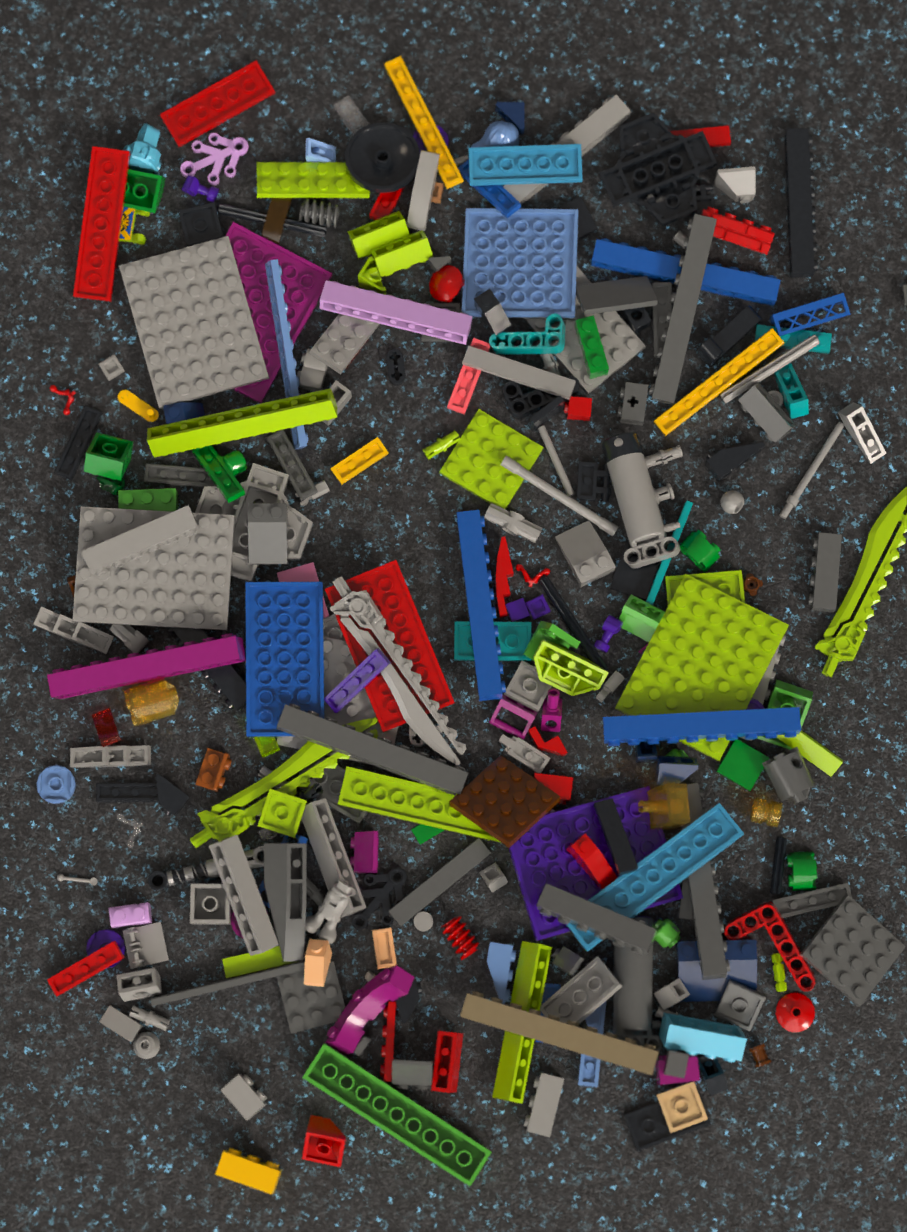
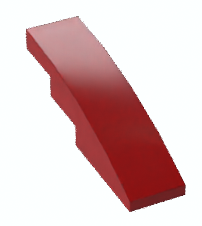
[495,537,514,618]

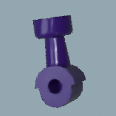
[182,175,219,202]
[593,615,623,653]

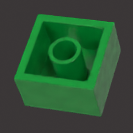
[84,433,133,481]

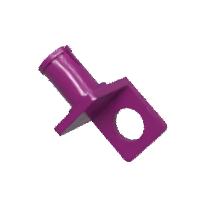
[541,688,562,732]

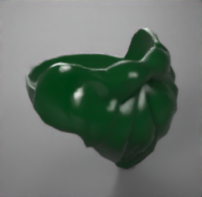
[96,476,125,496]

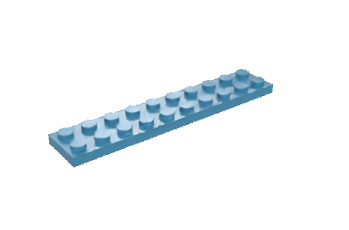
[567,803,744,952]

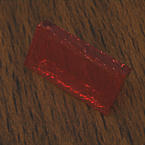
[92,708,121,747]

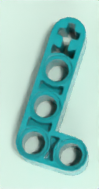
[489,313,566,355]

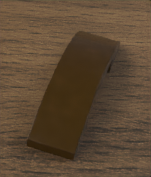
[261,198,292,245]

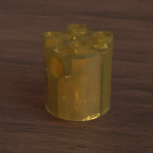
[124,678,179,727]

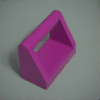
[489,695,539,740]

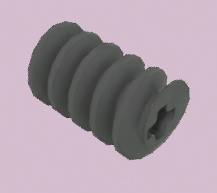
[299,198,340,229]

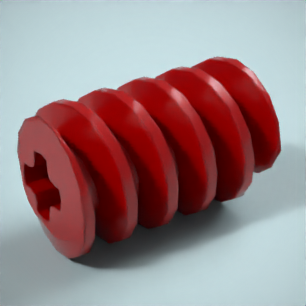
[440,916,479,961]

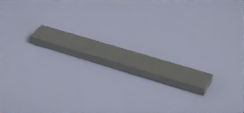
[151,961,305,1006]

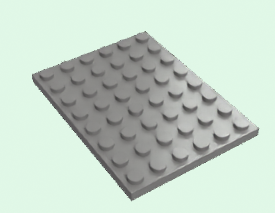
[119,236,269,409]
[73,506,235,631]

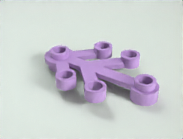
[181,133,248,185]

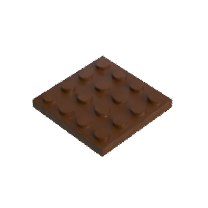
[450,755,560,848]

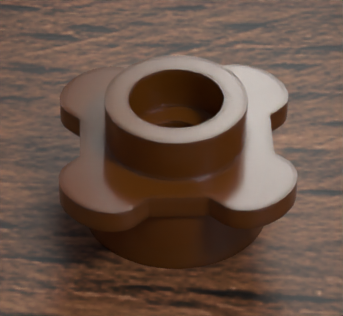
[743,574,763,596]

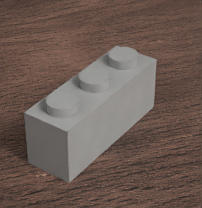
[524,1073,564,1137]

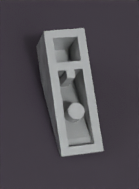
[838,402,887,463]

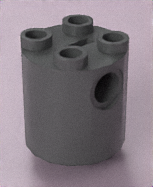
[762,747,816,804]

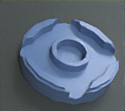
[36,765,76,804]

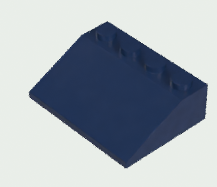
[676,940,757,1002]

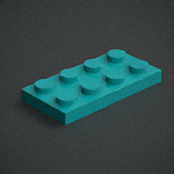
[454,621,531,661]

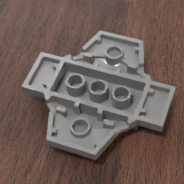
[195,463,313,582]

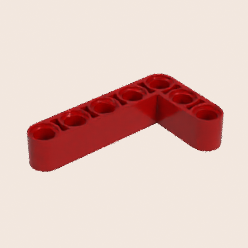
[724,902,815,991]

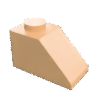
[304,939,332,987]

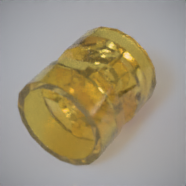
[750,797,783,827]

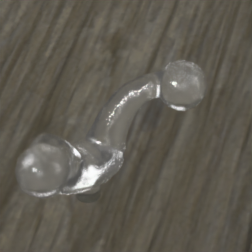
[117,814,143,848]

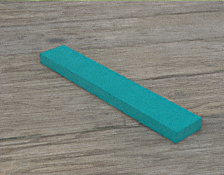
[646,500,693,605]

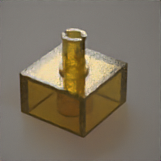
[638,784,690,829]

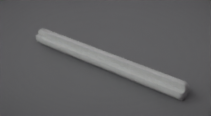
[720,335,820,403]

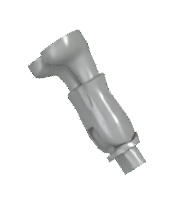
[305,878,353,944]

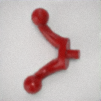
[49,385,76,415]
[515,564,550,587]

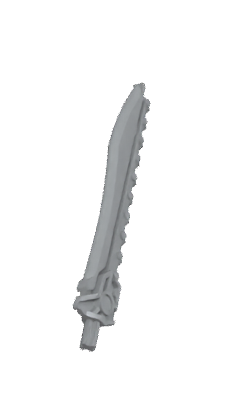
[330,576,466,765]

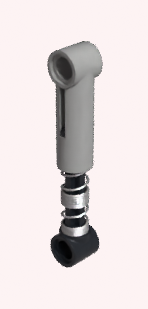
[148,846,264,891]

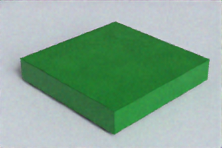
[716,739,769,792]

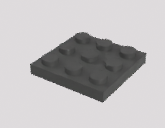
[277,961,346,1034]

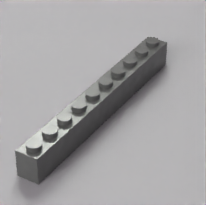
[649,214,717,405]
[277,704,468,796]
[674,783,730,980]

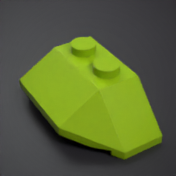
[533,640,609,696]

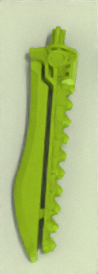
[815,487,907,678]
[190,718,379,848]

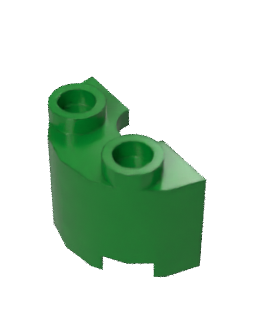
[680,530,721,573]
[787,851,817,891]

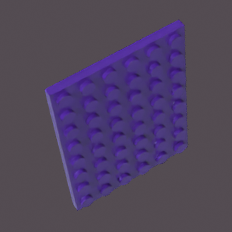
[509,786,683,941]

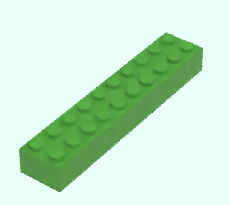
[303,1044,491,1186]

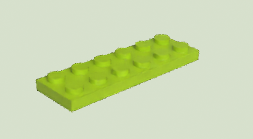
[257,162,370,198]

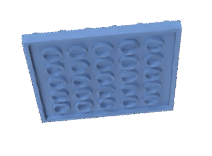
[462,208,578,318]

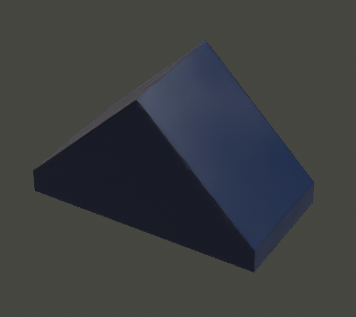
[495,102,525,136]
[635,742,657,763]

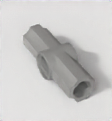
[484,503,542,543]

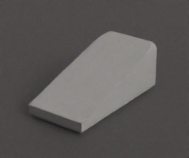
[99,1005,143,1043]

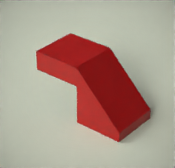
[528,726,568,756]

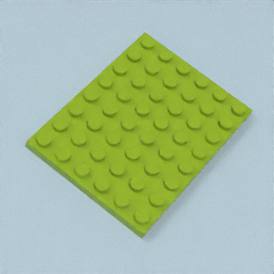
[615,574,789,761]

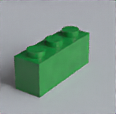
[575,315,609,379]

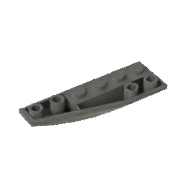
[264,843,306,962]

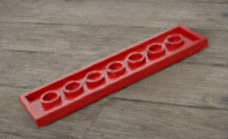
[73,146,131,302]

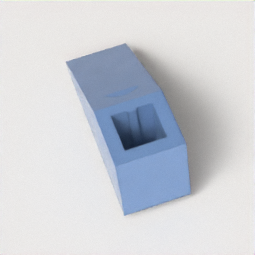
[487,942,516,1004]

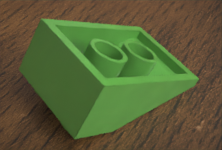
[757,679,813,750]

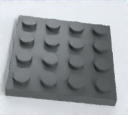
[800,895,906,1007]

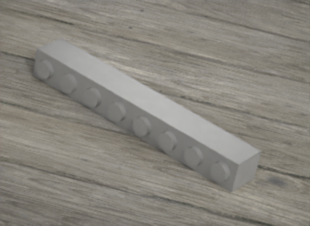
[503,95,631,205]

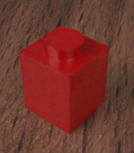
[564,396,592,421]

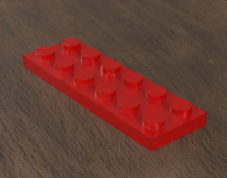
[160,61,275,147]

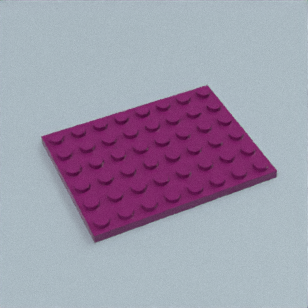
[225,222,333,404]

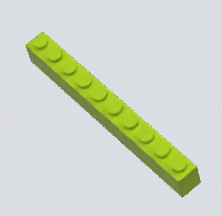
[147,388,337,457]

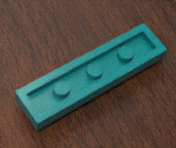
[754,324,832,354]

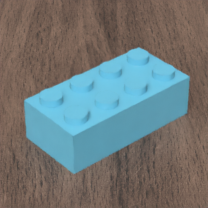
[659,1012,747,1062]

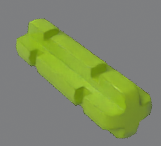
[771,953,787,992]

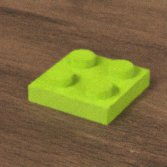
[258,789,307,838]

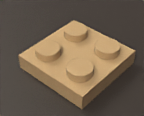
[656,1081,708,1133]

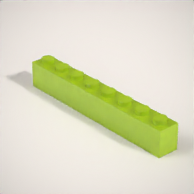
[492,941,552,1104]

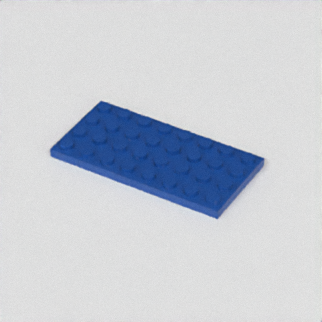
[245,582,324,737]

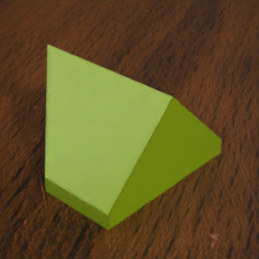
[358,256,386,295]

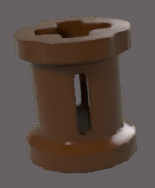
[748,1043,772,1068]

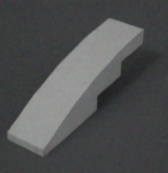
[407,150,440,231]
[33,607,114,654]
[70,745,151,768]

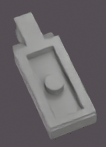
[498,734,550,773]

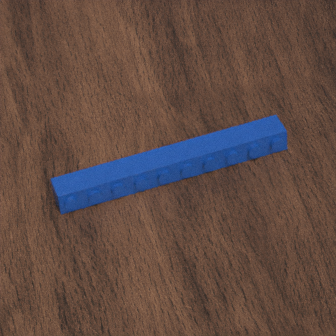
[591,238,781,306]
[457,510,506,701]
[603,707,801,746]

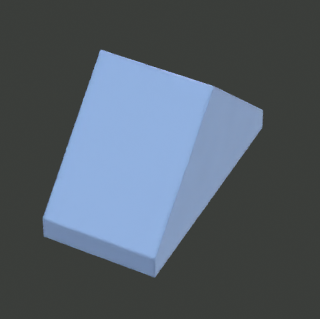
[306,138,336,162]

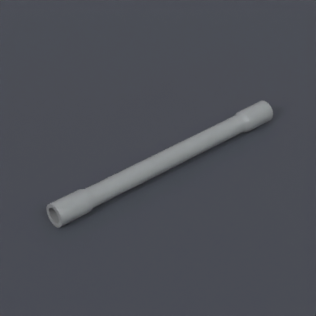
[500,455,618,536]

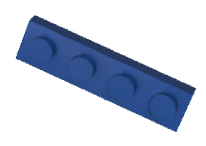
[458,159,521,218]

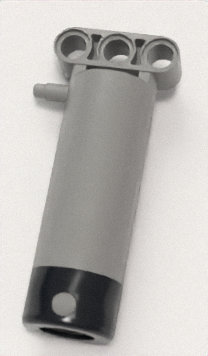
[602,432,681,569]

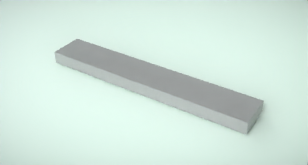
[462,346,576,400]

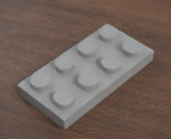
[309,314,380,374]
[540,956,622,1024]

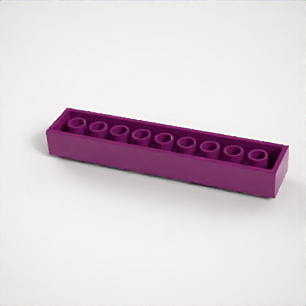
[47,633,246,699]

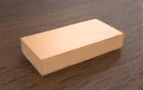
[372,927,397,969]

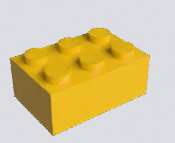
[215,1148,282,1194]

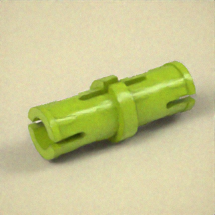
[422,430,461,460]

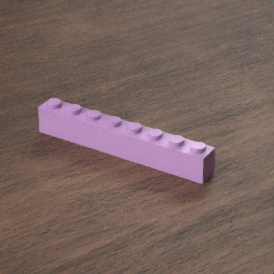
[320,280,473,345]

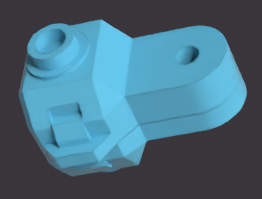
[123,123,161,173]

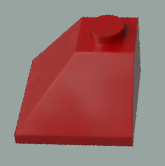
[302,1115,346,1167]

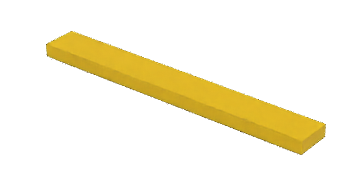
[384,56,464,189]
[654,328,784,436]

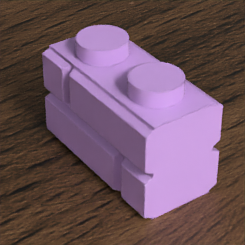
[109,902,152,928]

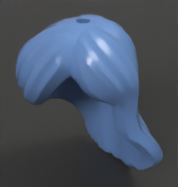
[471,121,519,147]

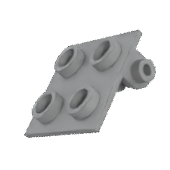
[123,922,169,969]

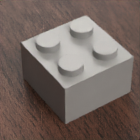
[190,884,231,925]
[221,1074,267,1120]

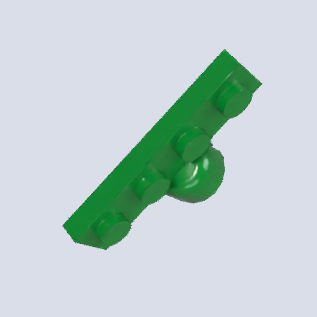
[192,445,247,503]

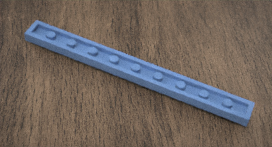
[265,259,308,450]

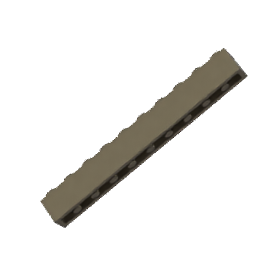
[460,991,659,1075]

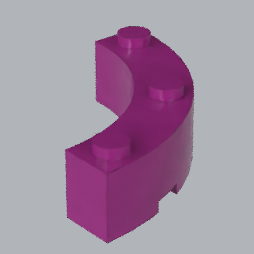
[325,965,415,1055]

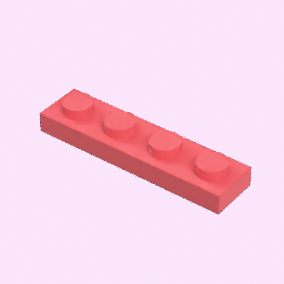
[447,338,491,415]

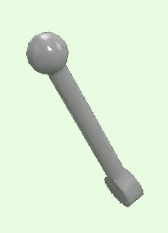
[57,874,98,886]

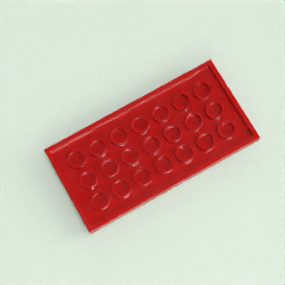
[325,560,455,732]

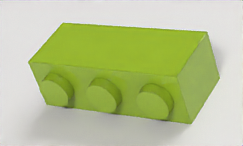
[348,211,410,258]
[370,230,433,277]

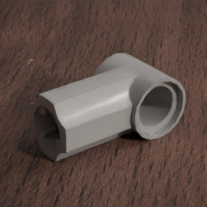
[110,624,149,653]

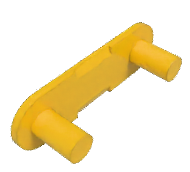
[118,390,159,422]

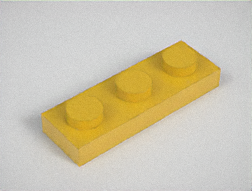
[331,437,388,485]

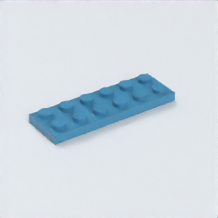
[468,144,583,186]

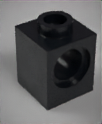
[623,307,651,334]

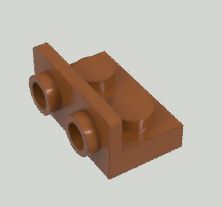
[195,748,232,792]

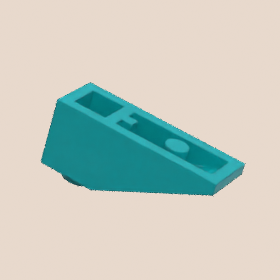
[774,362,809,419]

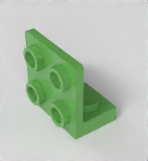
[618,594,665,642]
[523,621,580,661]

